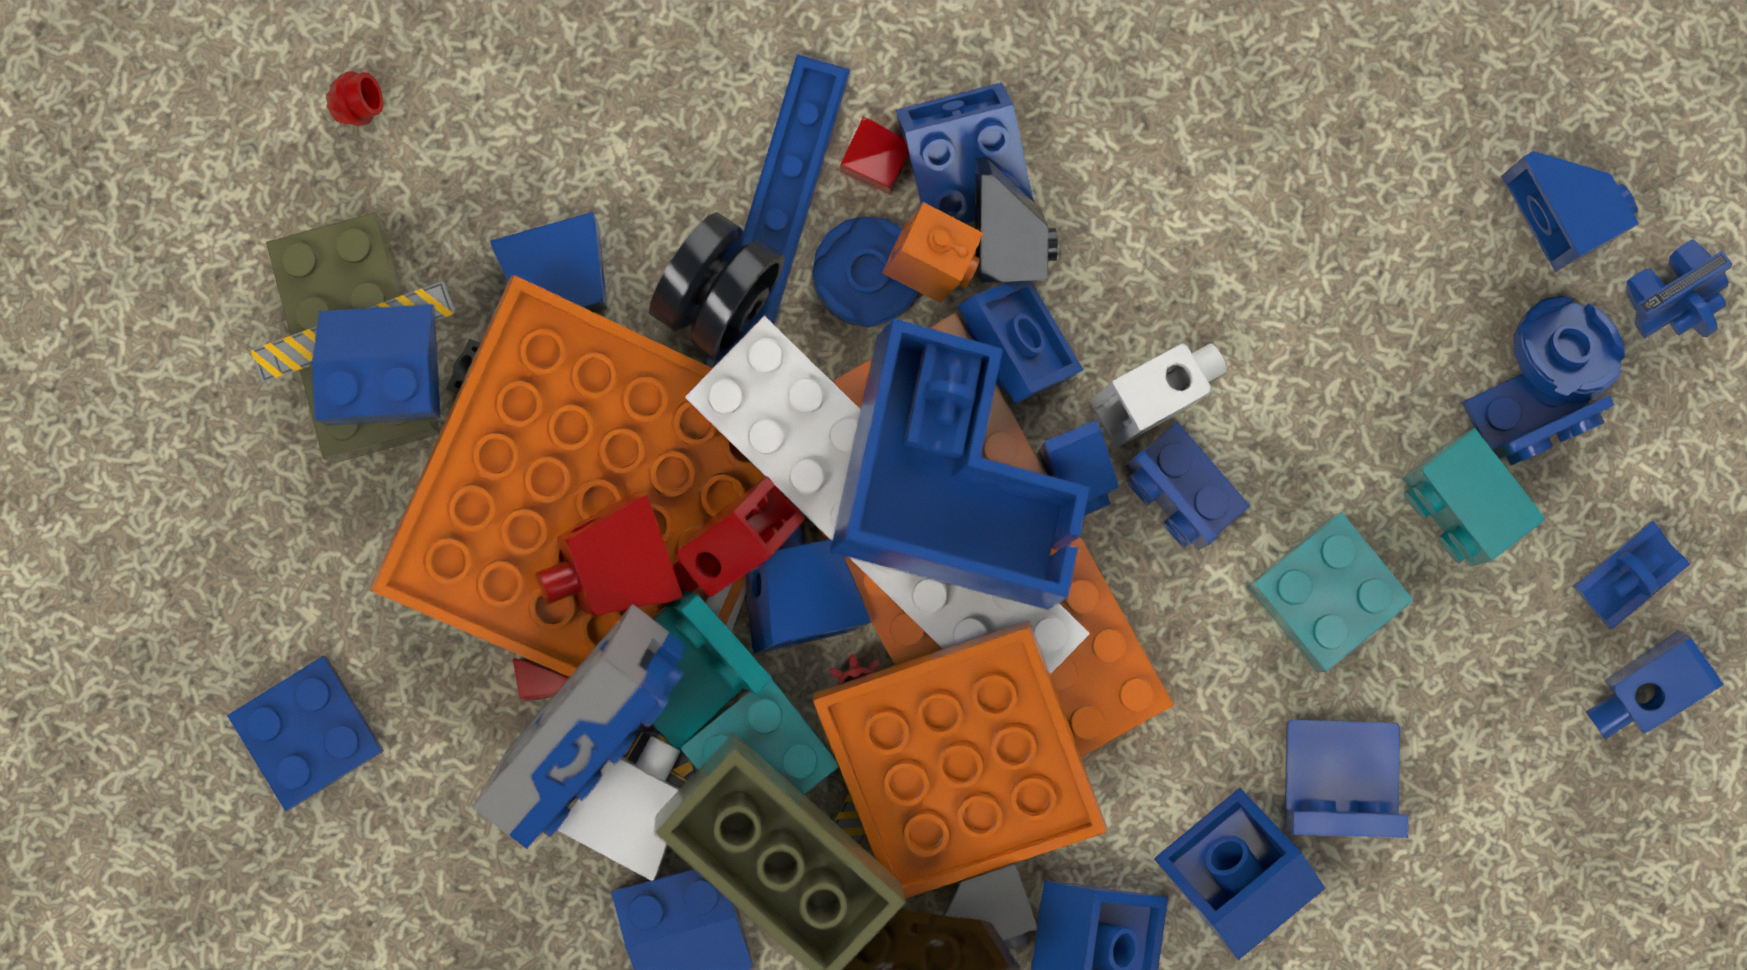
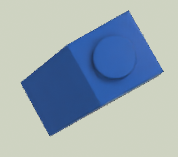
[1038,420,1119,516]

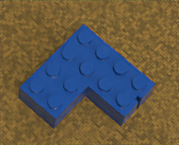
[830,318,1090,610]

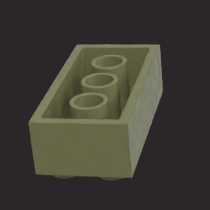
[266,212,440,464]
[654,732,906,970]

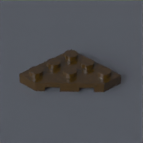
[842,909,1021,970]

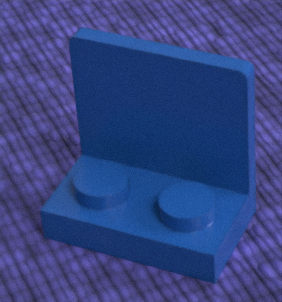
[896,82,1034,224]
[1462,374,1615,466]
[1126,422,1250,550]
[1284,720,1409,838]

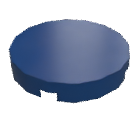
[812,217,919,328]
[1514,296,1625,403]

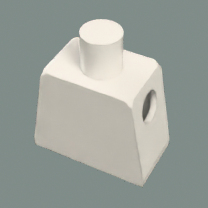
[1089,343,1227,449]
[558,735,681,881]

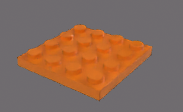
[813,620,1107,899]

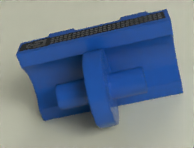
[1625,239,1732,339]
[903,343,982,459]
[1573,521,1690,629]

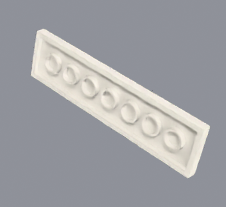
[685,316,1090,674]

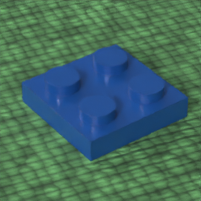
[958,281,1083,404]
[227,656,384,811]

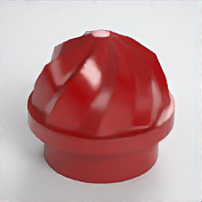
[326,71,383,126]

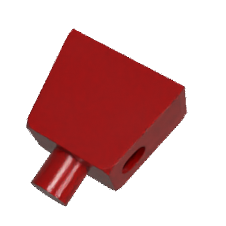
[672,476,806,597]
[536,492,683,616]

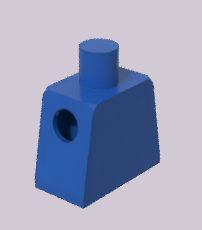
[490,212,608,312]
[745,525,871,654]
[1586,630,1724,740]

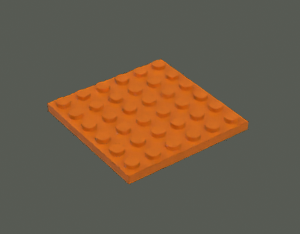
[369,275,766,677]

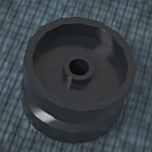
[649,212,785,360]

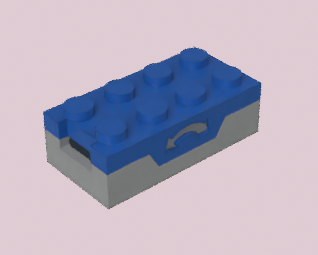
[472,604,687,849]

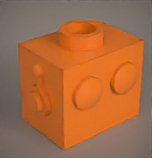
[882,202,983,303]

